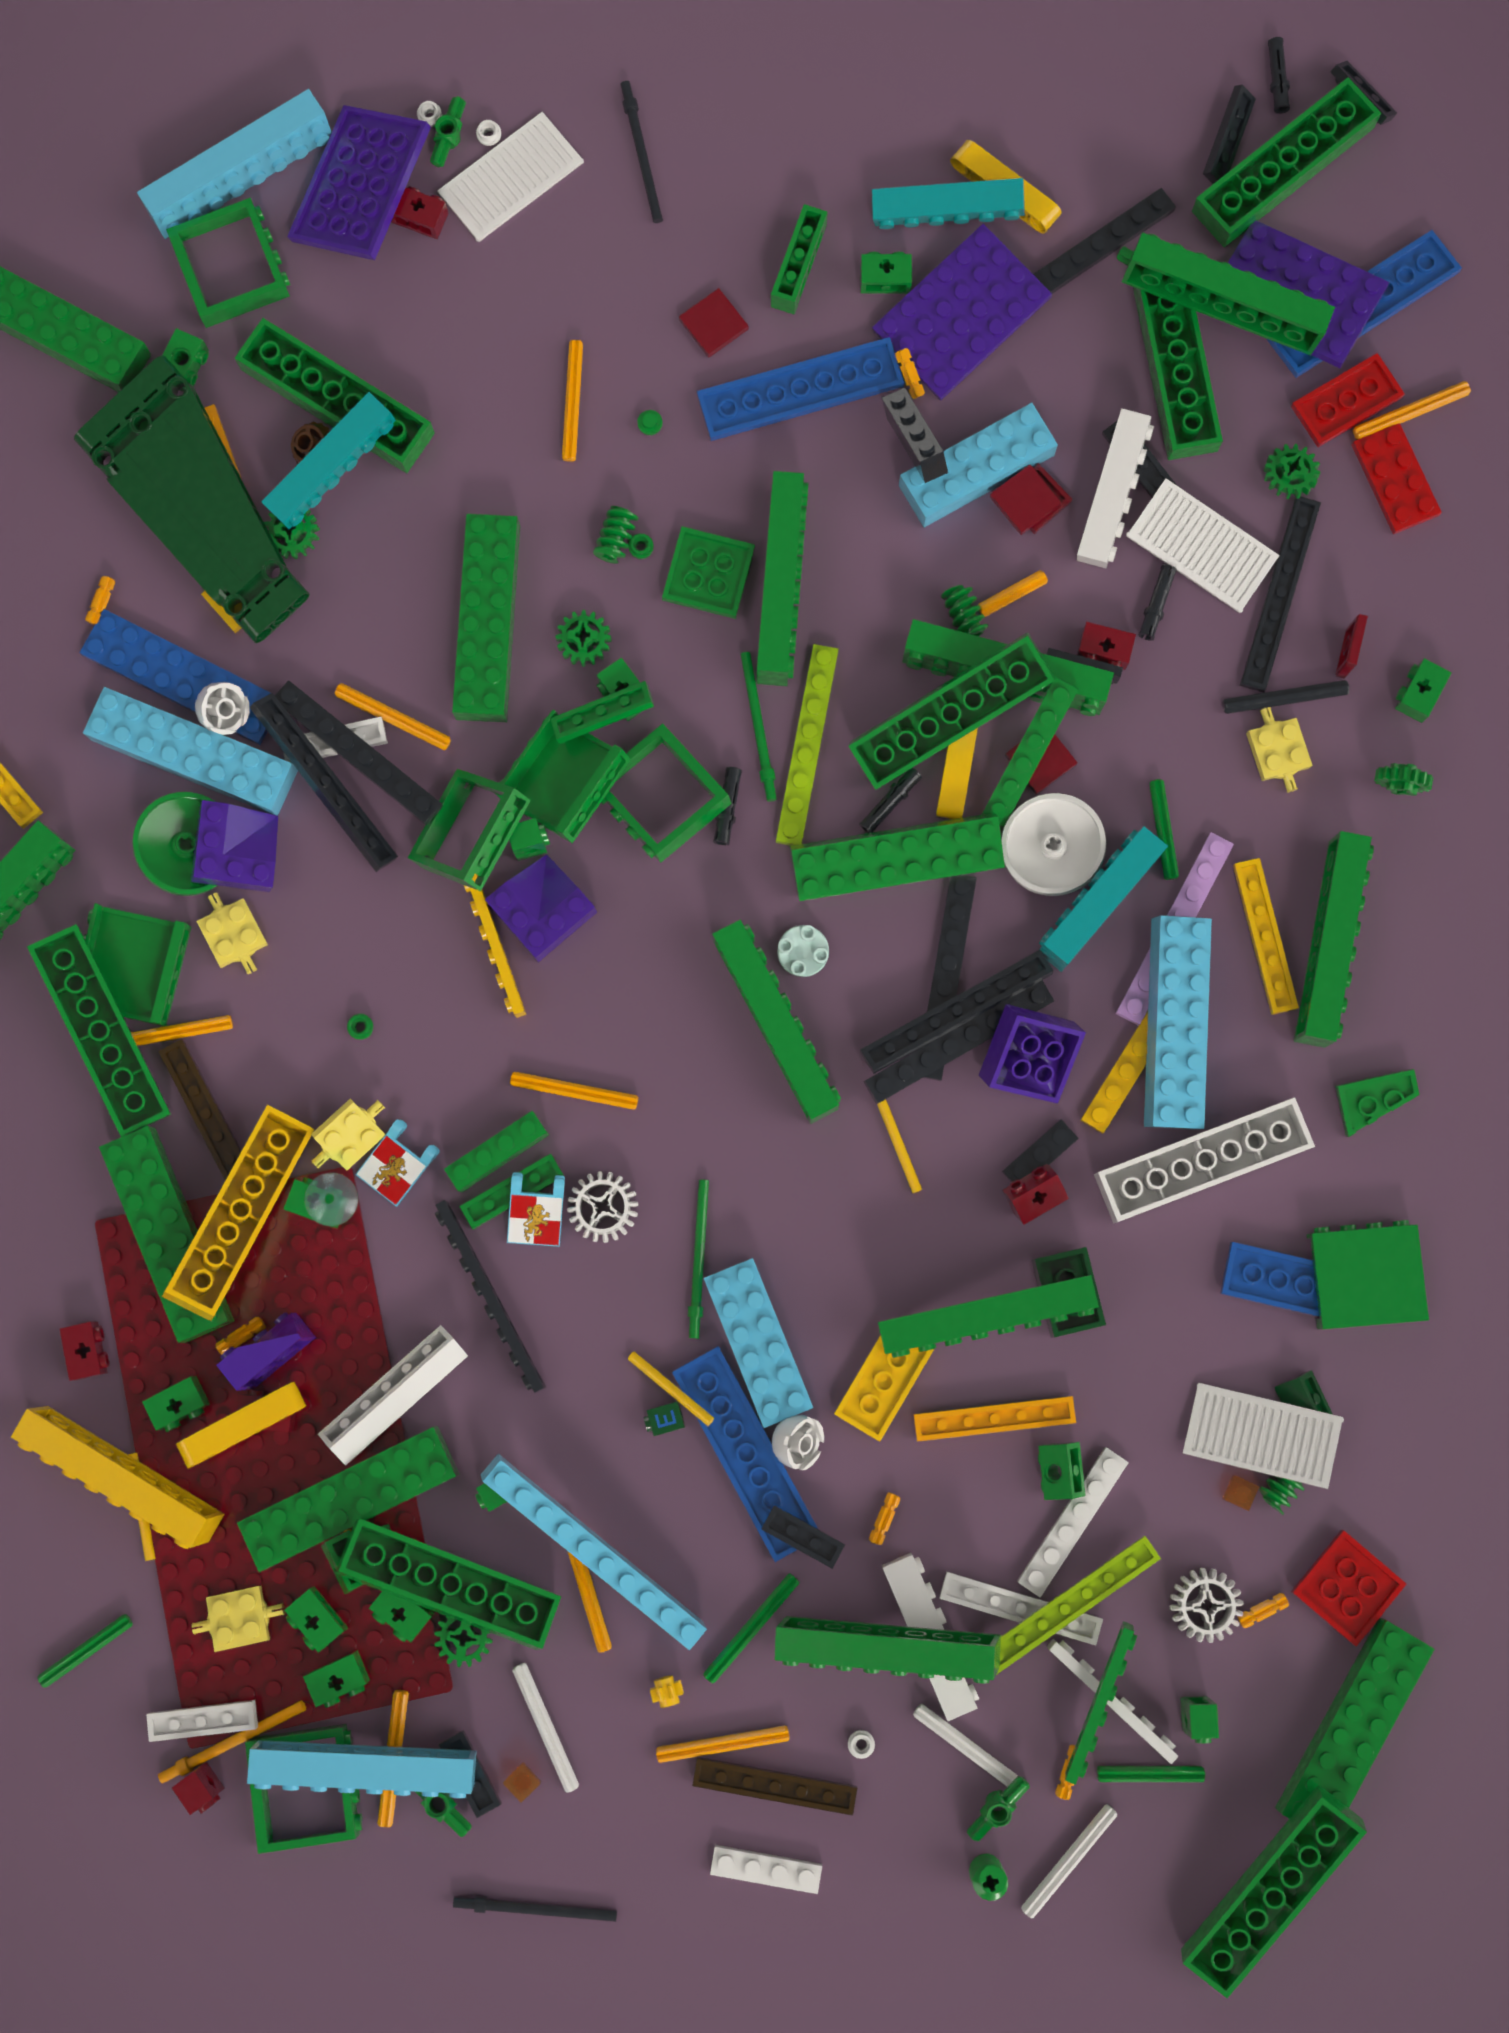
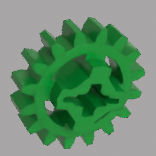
[1263,444,1320,499]
[264,510,320,559]
[555,610,612,667]
[1374,763,1434,796]
[434,1616,493,1668]

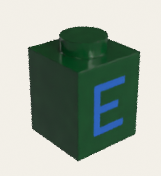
[643,1401,686,1436]

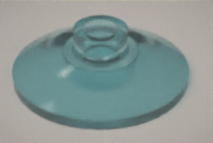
[305,1173,358,1226]

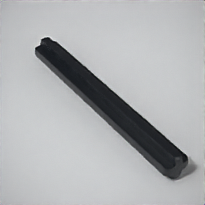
[1223,680,1349,714]

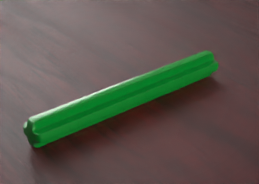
[703,1573,799,1684]

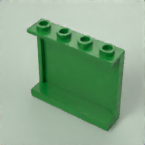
[495,710,631,843]
[83,903,192,1026]
[1306,1220,1429,1330]

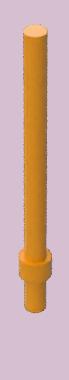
[158,1700,306,1784]

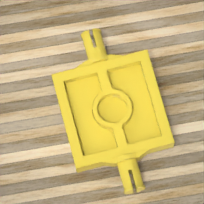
[1246,707,1313,793]
[196,893,268,974]
[311,1098,386,1170]
[192,1586,285,1652]

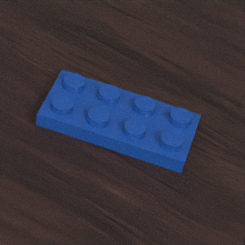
[1220,1242,1319,1317]

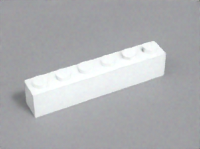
[1077,408,1154,568]
[318,1325,468,1465]
[882,1553,979,1721]

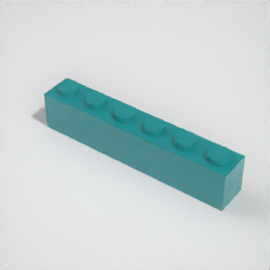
[872,178,1025,229]
[261,392,396,529]

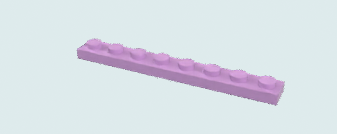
[1115,832,1234,1026]

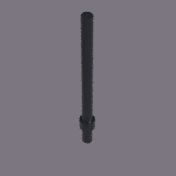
[620,81,663,223]
[453,1895,617,1922]

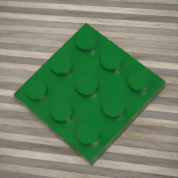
[662,526,755,619]

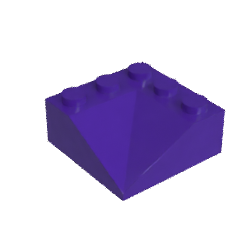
[191,800,278,892]
[485,854,597,963]
[979,1004,1086,1104]
[216,1312,316,1391]

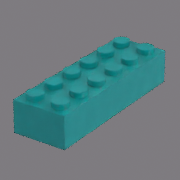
[1038,826,1168,972]

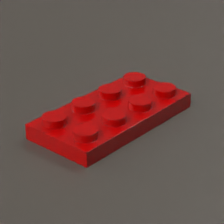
[1291,353,1405,447]
[1351,423,1442,535]

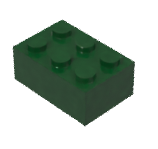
[1031,1247,1106,1338]

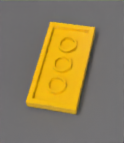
[834,1334,934,1442]

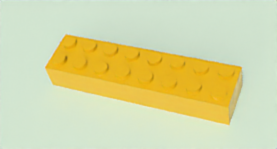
[162,1105,315,1321]
[11,1406,224,1549]

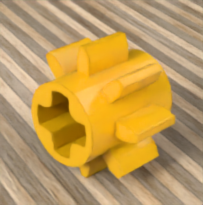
[650,1675,684,1708]

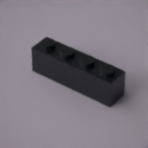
[882,388,948,483]

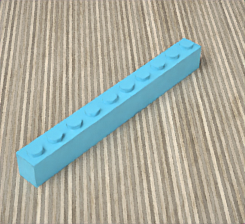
[480,1453,707,1650]

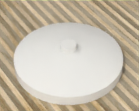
[1002,793,1106,896]

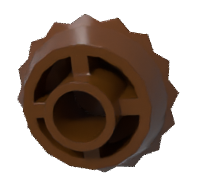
[291,421,330,465]

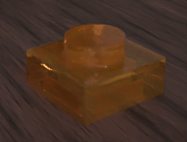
[1223,1475,1259,1511]
[503,1762,542,1803]

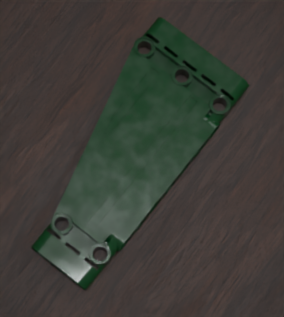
[74,356,310,643]

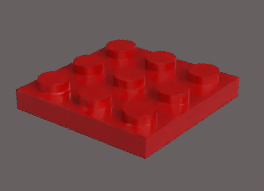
[1291,1529,1407,1647]

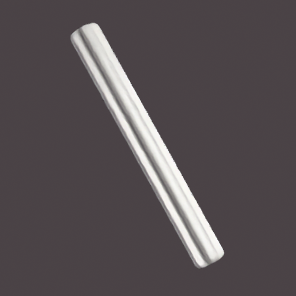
[513,1663,579,1793]
[913,1704,1018,1787]
[1021,1804,1117,1918]

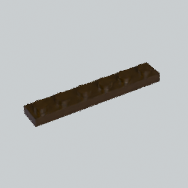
[158,1039,242,1181]
[692,1757,858,1816]

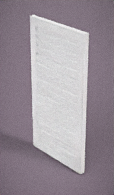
[437,112,584,242]
[1126,479,1279,613]
[1183,1383,1344,1489]

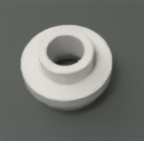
[417,101,442,127]
[476,120,501,146]
[848,1730,875,1759]

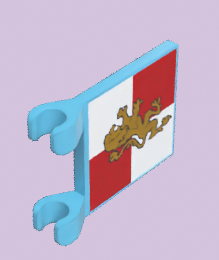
[355,1119,440,1207]
[507,1172,565,1247]

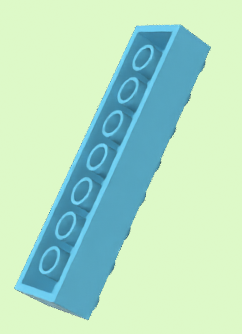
[137,89,332,239]
[83,687,298,816]
[1144,916,1212,1129]
[247,1740,477,1798]

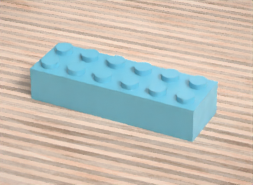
[899,403,1058,527]
[704,1258,813,1428]

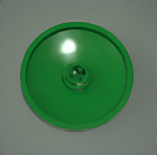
[132,792,218,896]

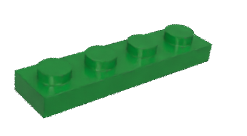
[550,681,654,744]
[459,1154,565,1230]

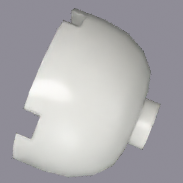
[195,682,250,735]
[772,1415,824,1470]

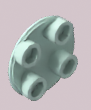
[777,925,829,977]

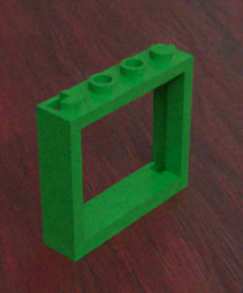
[166,197,290,328]
[601,723,732,863]
[408,768,531,892]
[245,1723,363,1854]

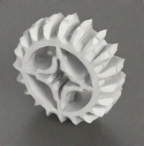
[567,1171,639,1243]
[1169,1568,1244,1643]

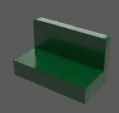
[1275,1370,1333,1415]

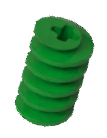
[593,506,639,564]
[941,585,989,636]
[1259,1476,1305,1515]
[969,1853,1008,1901]

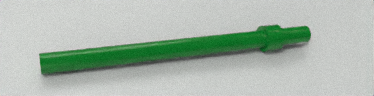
[740,652,777,802]
[687,1180,709,1339]

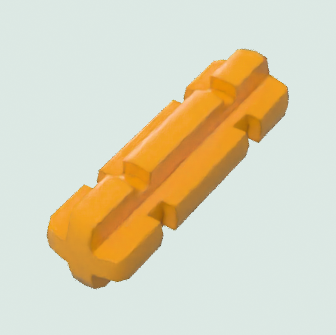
[895,348,925,399]
[85,576,115,625]
[215,1317,266,1355]
[869,1492,900,1545]
[1237,1593,1289,1628]
[1055,1745,1075,1800]

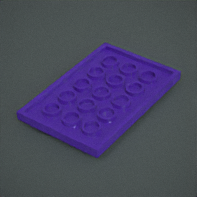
[287,105,431,260]
[1228,220,1389,368]
[872,224,1052,401]

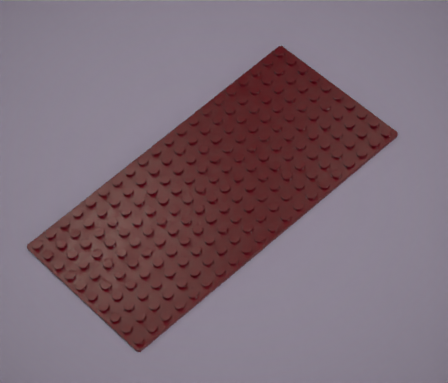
[95,1167,453,1749]

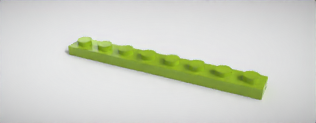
[776,644,839,846]
[996,1536,1161,1675]

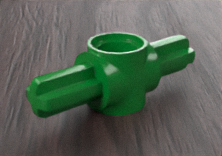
[430,96,466,168]
[967,1776,1030,1841]
[416,1792,472,1837]

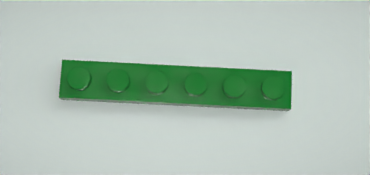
[982,677,1079,827]
[1065,1621,1137,1785]

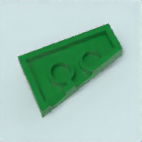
[1335,1069,1420,1137]

